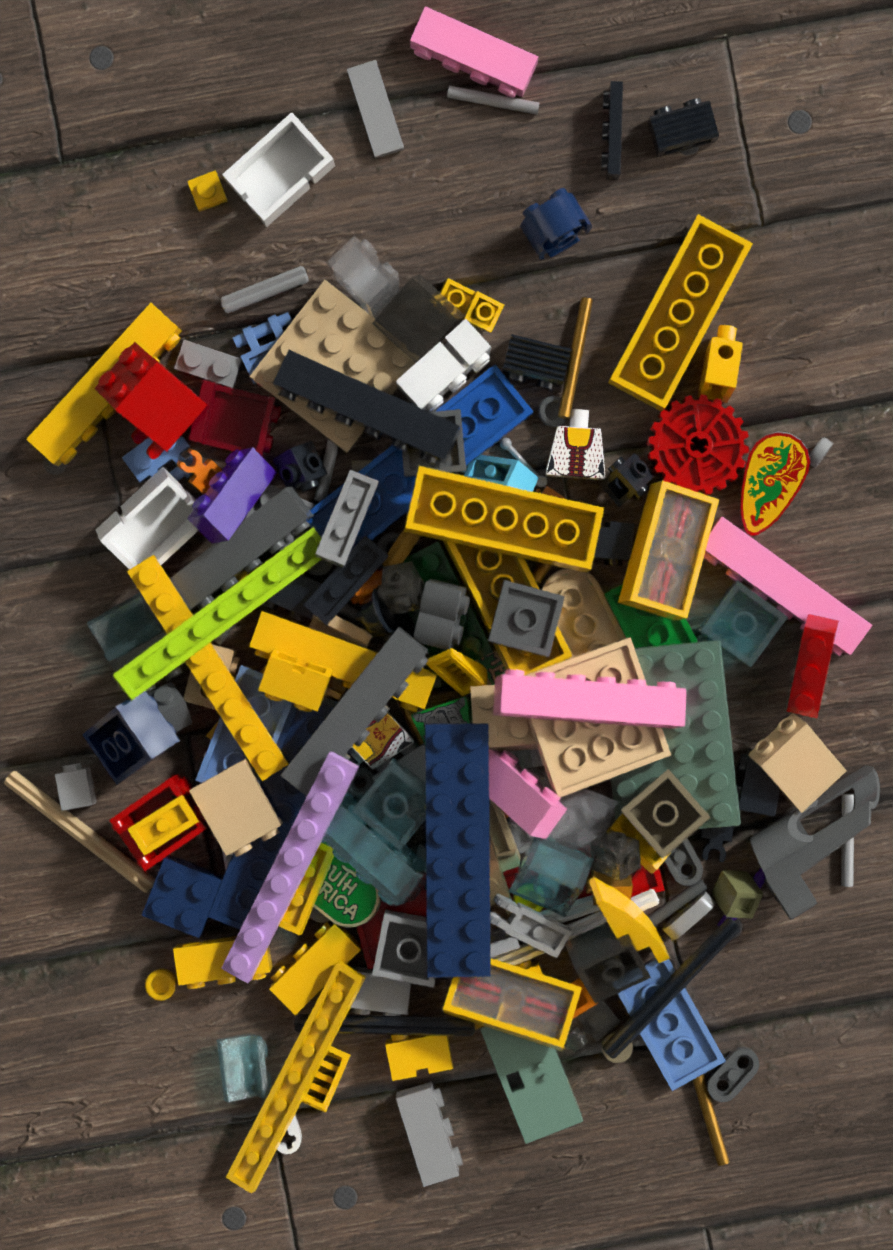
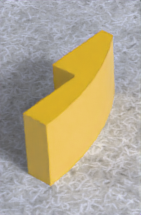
[433,278,504,333]

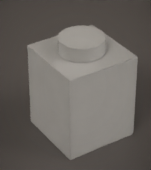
[55,763,97,811]

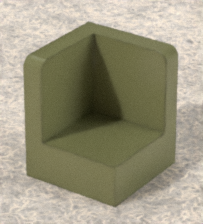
[712,870,763,919]

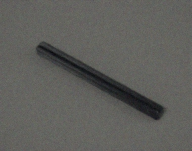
[602,918,741,1059]
[294,1014,475,1036]

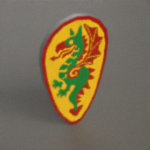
[740,431,810,536]

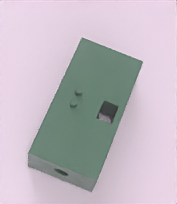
[480,1026,583,1144]

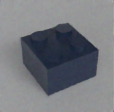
[142,854,224,938]

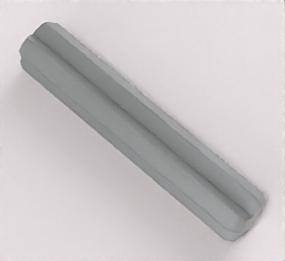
[220,266,309,313]

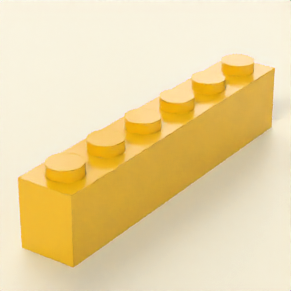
[26,303,182,466]
[249,611,437,712]

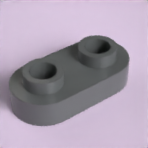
[665,839,703,886]
[707,1047,759,1102]

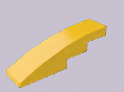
[589,877,670,963]

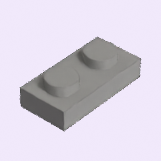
[174,340,243,388]

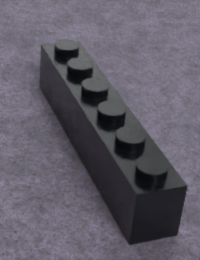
[273,349,461,465]

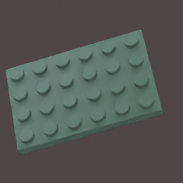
[611,640,741,829]

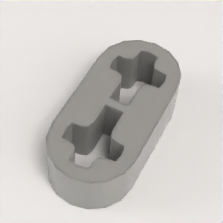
[662,891,716,941]

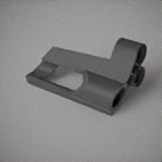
[750,765,880,920]

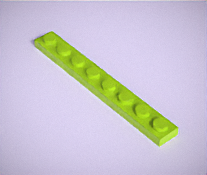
[112,527,322,701]

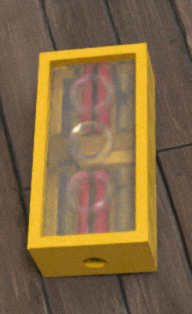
[618,481,719,621]
[443,958,582,1051]

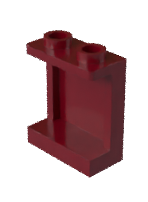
[189,380,281,458]

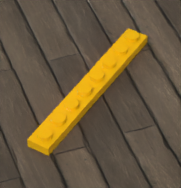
[127,555,289,781]
[226,961,367,1193]

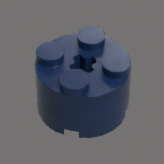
[520,188,592,259]

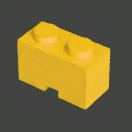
[258,649,333,712]
[385,1035,453,1081]

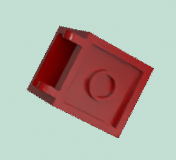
[94,342,207,459]
[109,773,209,872]

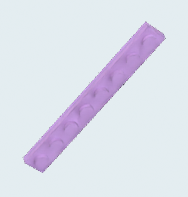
[221,752,359,983]

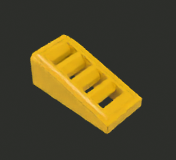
[426,648,487,696]
[302,1046,351,1113]

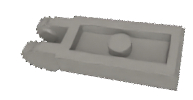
[490,894,572,958]

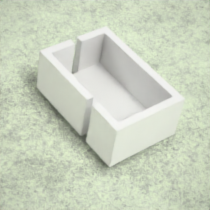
[222,112,335,227]
[396,319,491,412]
[96,467,198,569]

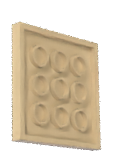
[249,280,422,453]
[524,637,671,797]

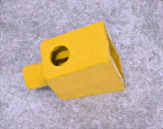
[697,325,743,403]

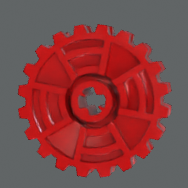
[647,395,749,495]

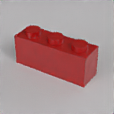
[786,614,839,718]

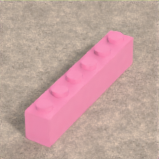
[703,517,872,656]
[493,670,686,729]

